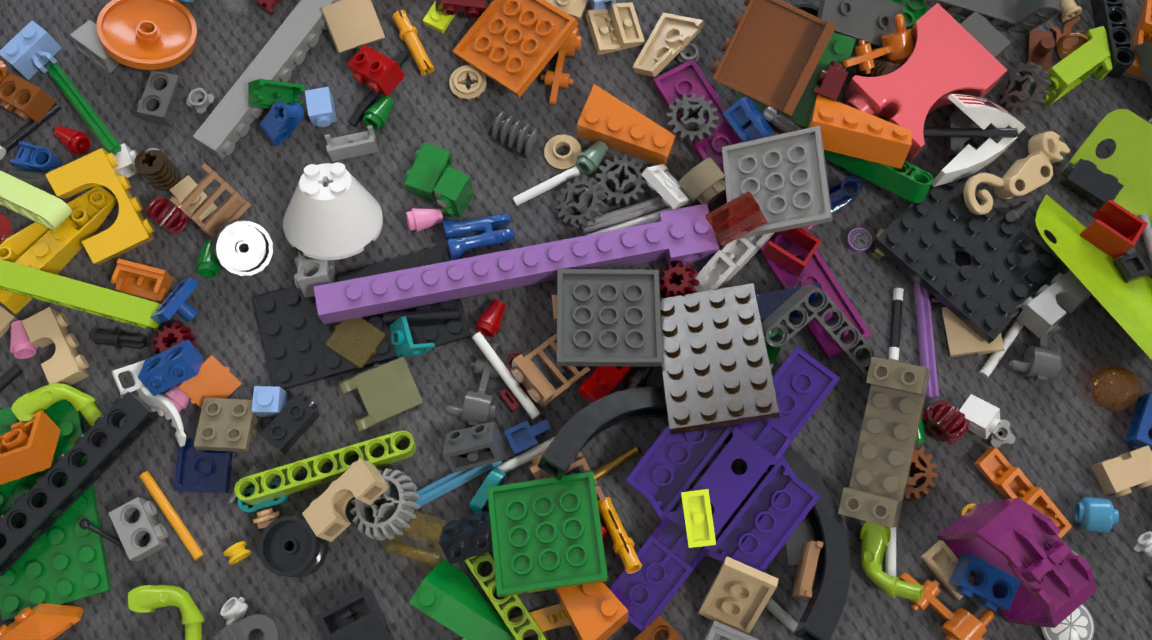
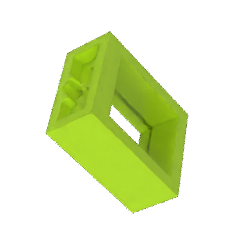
[1043,38,1111,107]

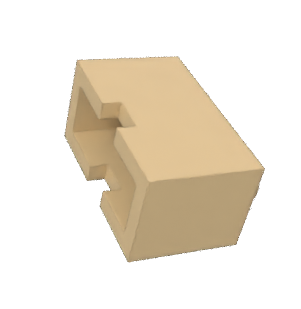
[1091,445,1152,497]

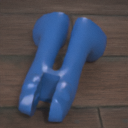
[441,214,515,261]

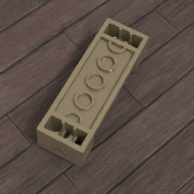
[838,357,931,528]

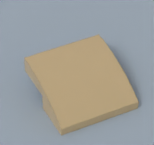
[321,0,385,54]
[585,2,645,55]
[942,307,1005,357]

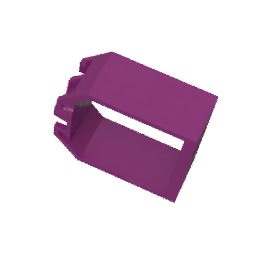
[937,498,1096,628]

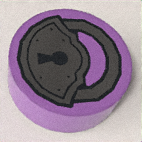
[846,228,872,253]

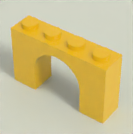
[45,148,155,265]

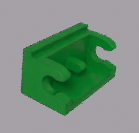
[248,79,305,109]

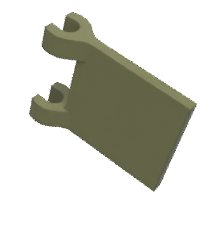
[339,356,423,431]

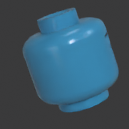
[1074,497,1119,533]

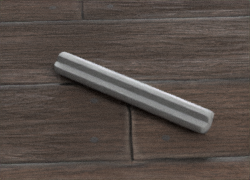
[581,196,669,235]

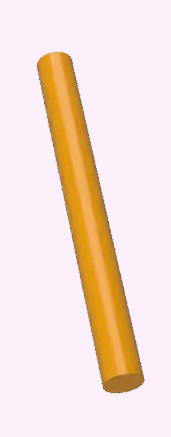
[139,471,204,561]

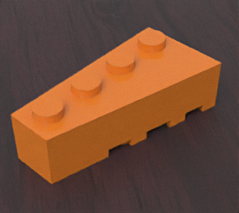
[577,84,676,165]
[808,94,912,169]
[0,410,61,485]
[554,582,629,640]

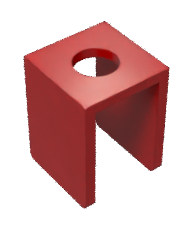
[1080,200,1148,259]
[762,228,822,277]

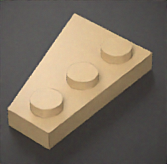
[632,13,705,77]

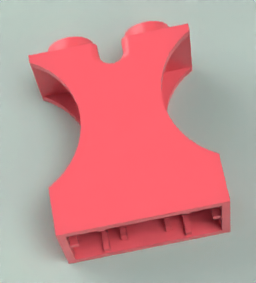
[844,3,1007,161]

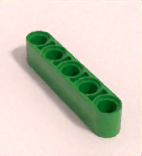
[824,150,933,203]

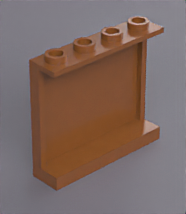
[711,0,837,116]

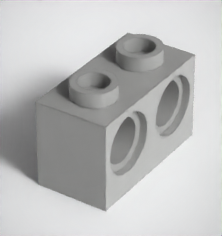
[294,250,335,298]
[109,497,168,561]

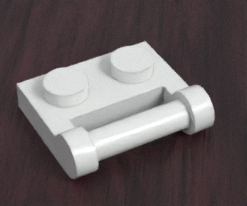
[641,164,693,209]

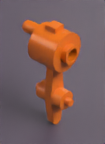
[842,14,916,74]
[541,27,582,105]
[899,572,994,640]

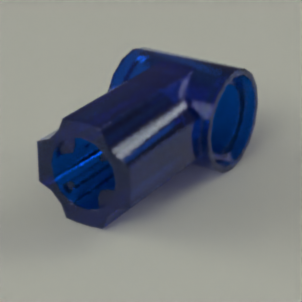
[829,176,863,213]

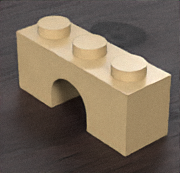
[22,307,89,386]
[302,458,389,542]

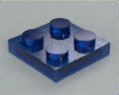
[173,439,233,493]

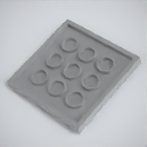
[722,126,833,240]

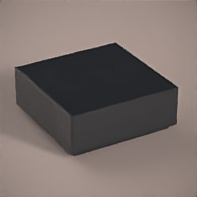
[1113,252,1151,283]

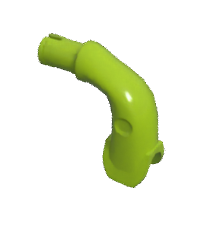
[11,383,102,428]
[860,521,924,602]
[128,585,204,640]

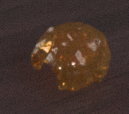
[1091,365,1141,411]

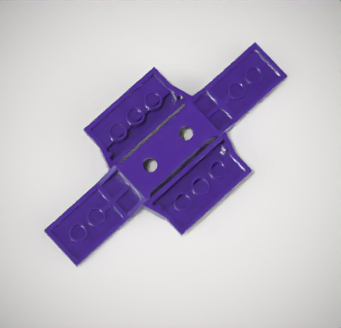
[610,346,840,631]

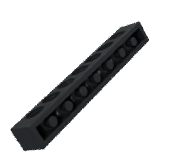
[0,392,159,576]

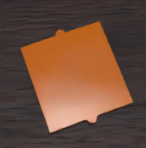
[178,354,242,408]

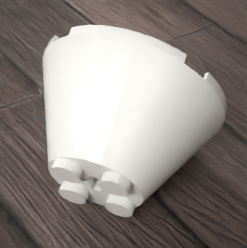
[283,162,383,260]

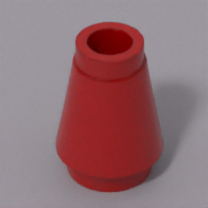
[53,126,91,154]
[476,299,506,338]

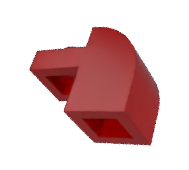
[577,366,632,403]

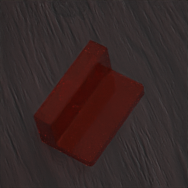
[705,191,767,246]

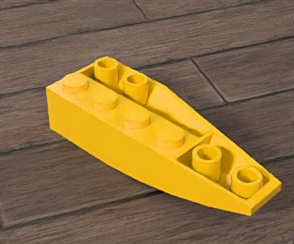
[0,186,118,315]

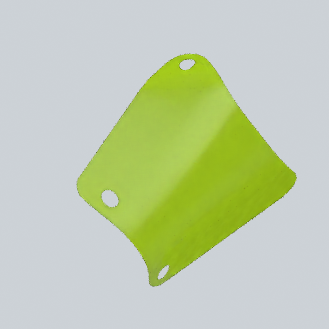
[1035,109,1152,360]

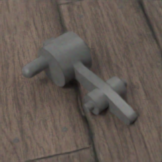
[1009,324,1062,384]
[445,342,500,427]

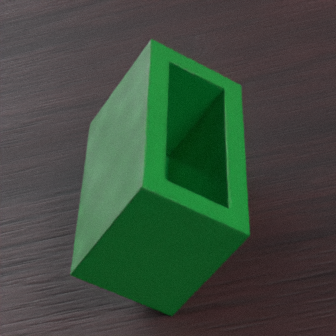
[404,142,453,202]
[433,166,474,218]

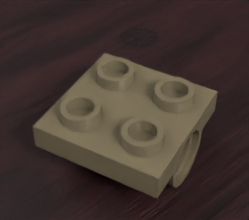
[194,398,258,452]

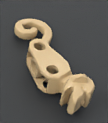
[963,131,1070,215]

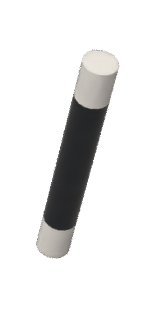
[888,288,904,361]

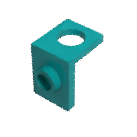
[389,316,435,357]

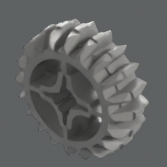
[350,468,421,541]

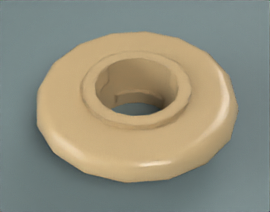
[544,134,582,169]

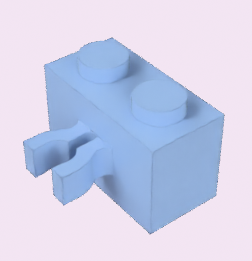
[0,21,62,80]

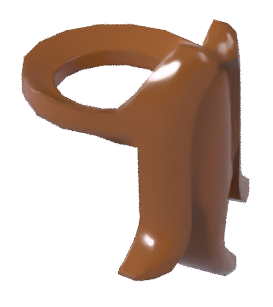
[1050,16,1089,60]

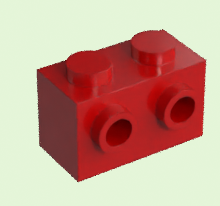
[347,45,405,97]

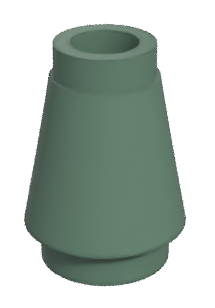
[575,140,608,175]

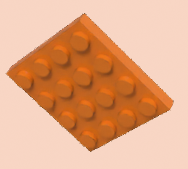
[452,0,579,98]

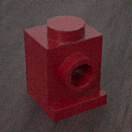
[812,61,848,101]

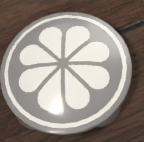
[1040,604,1095,640]

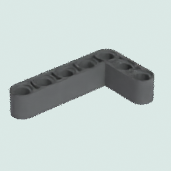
[925,0,1061,35]
[761,284,881,378]

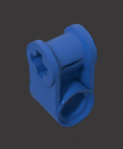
[260,101,304,146]
[9,141,63,173]

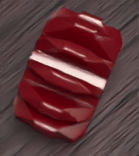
[145,195,190,235]
[659,260,700,298]
[151,322,197,354]
[923,400,969,445]

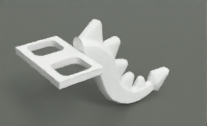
[111,360,186,447]

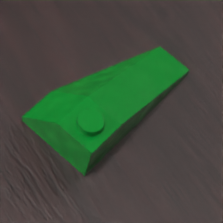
[409,559,516,640]

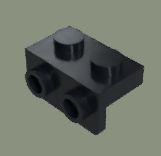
[439,510,493,564]

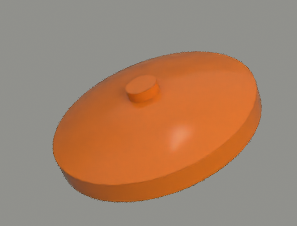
[96,0,197,70]

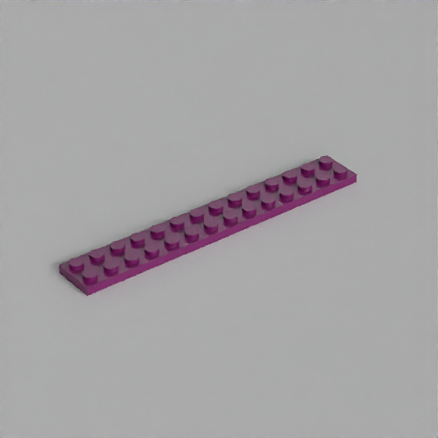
[653,59,872,361]

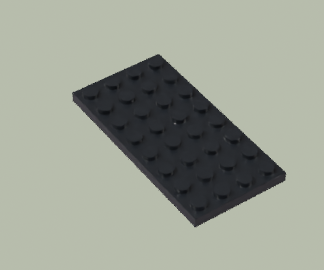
[254,245,471,390]

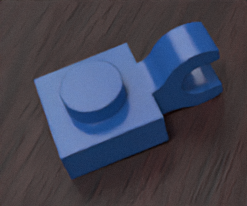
[504,419,552,456]

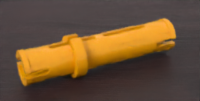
[392,10,435,76]
[598,497,642,574]

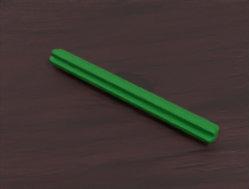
[45,62,121,155]

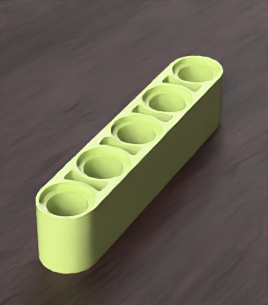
[0,171,73,230]

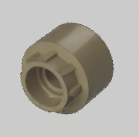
[678,157,726,205]

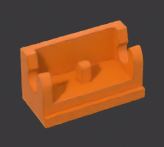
[111,258,173,303]

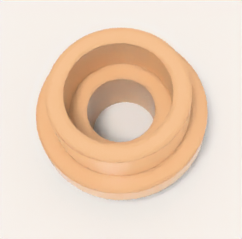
[253,508,280,529]

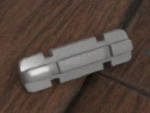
[762,106,803,133]

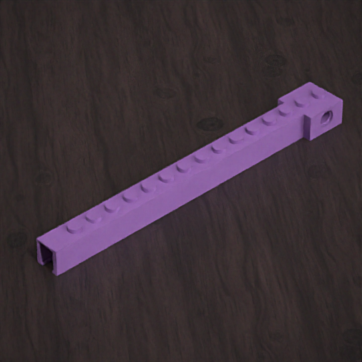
[314,203,719,324]

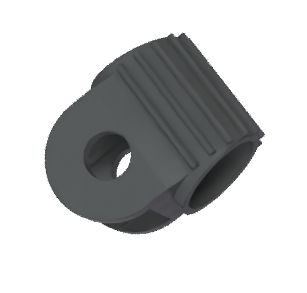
[213,614,287,640]

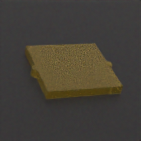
[325,317,386,369]

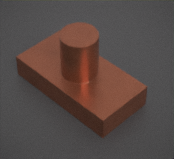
[1026,30,1055,75]

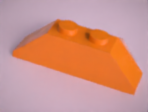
[0,603,84,640]

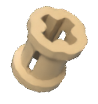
[1060,0,1083,22]

